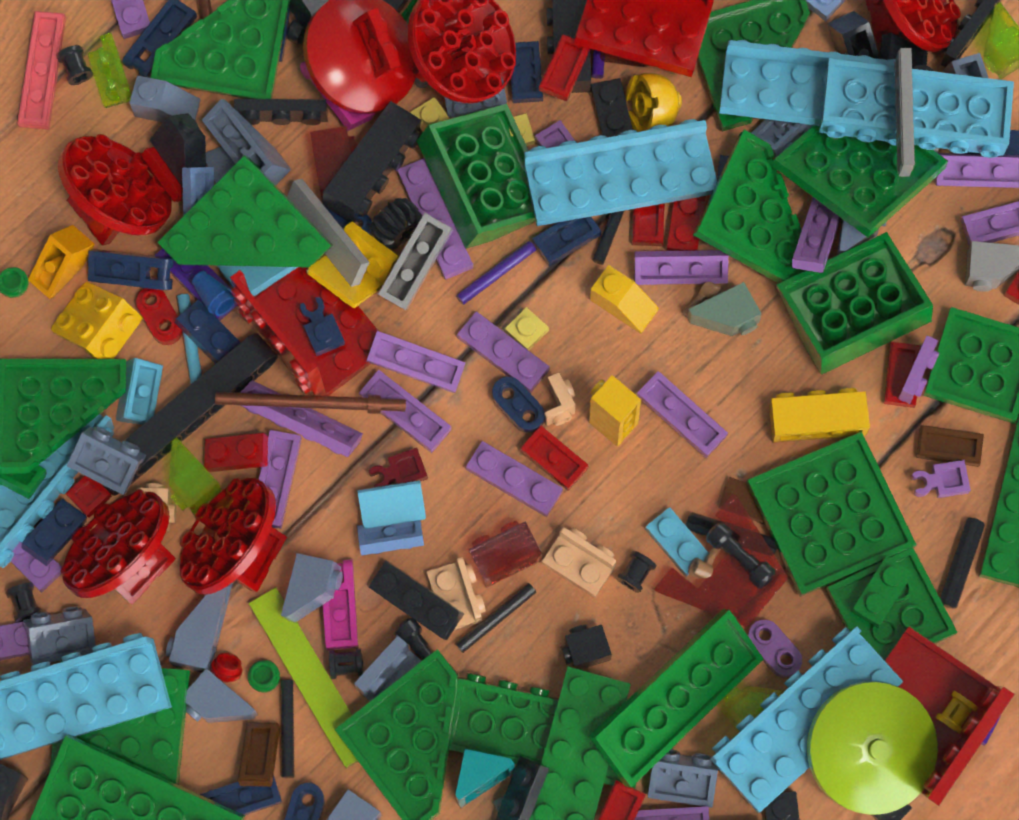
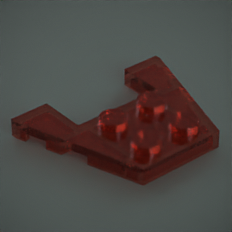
[654,493,789,628]

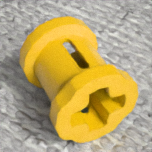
[935,691,978,734]

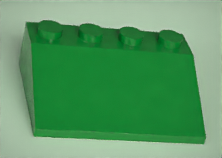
[417,104,536,249]
[777,232,933,375]

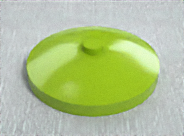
[807,681,938,815]

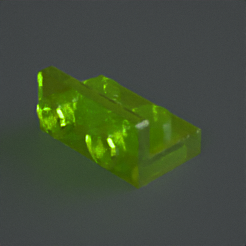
[88,33,132,108]

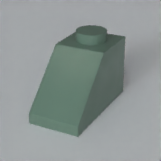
[687,282,762,336]

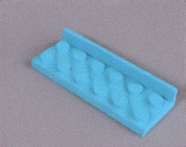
[719,40,895,126]
[819,58,1014,158]
[524,119,717,226]
[0,414,114,568]
[710,626,903,813]
[0,633,172,760]

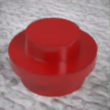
[210,653,243,682]

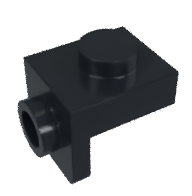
[880,32,928,68]

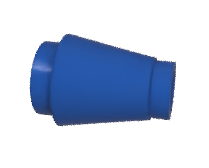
[192,271,235,316]

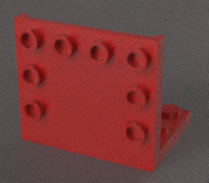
[574,0,714,77]
[230,259,379,396]
[885,627,1015,806]

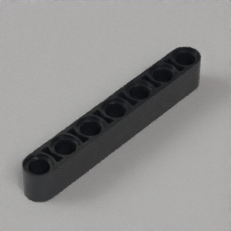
[102,333,278,496]

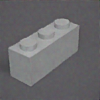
[378,213,453,310]

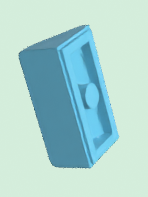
[116,358,163,425]
[357,480,426,529]

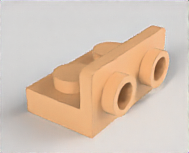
[542,527,616,598]
[426,557,486,631]

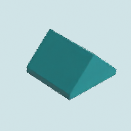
[455,749,515,808]

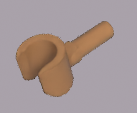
[682,282,721,317]
[688,547,722,579]

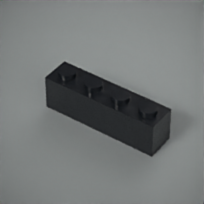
[546,0,591,93]
[322,101,422,222]

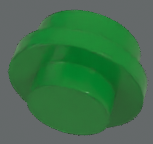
[0,267,29,298]
[248,660,280,693]

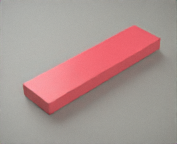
[17,11,66,130]

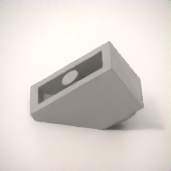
[965,241,1019,292]

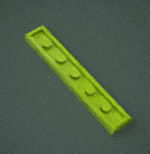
[249,587,358,769]

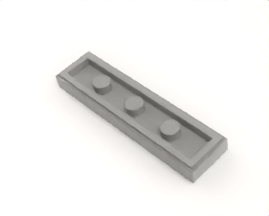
[894,48,915,177]
[287,179,370,287]

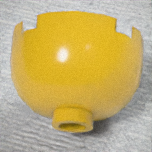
[626,73,682,132]

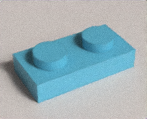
[645,507,709,577]

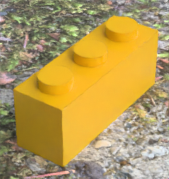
[589,375,641,447]
[769,388,870,443]

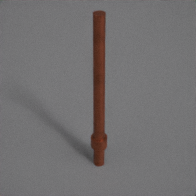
[215,392,406,414]

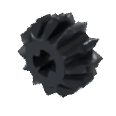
[370,198,422,249]

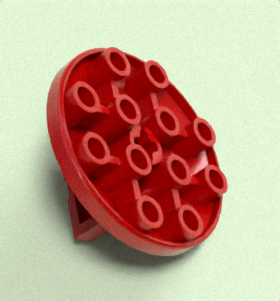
[303,0,418,114]
[408,0,516,104]
[865,0,961,52]
[58,134,172,246]
[180,478,287,595]
[60,489,176,605]

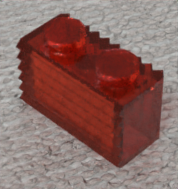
[468,521,543,588]

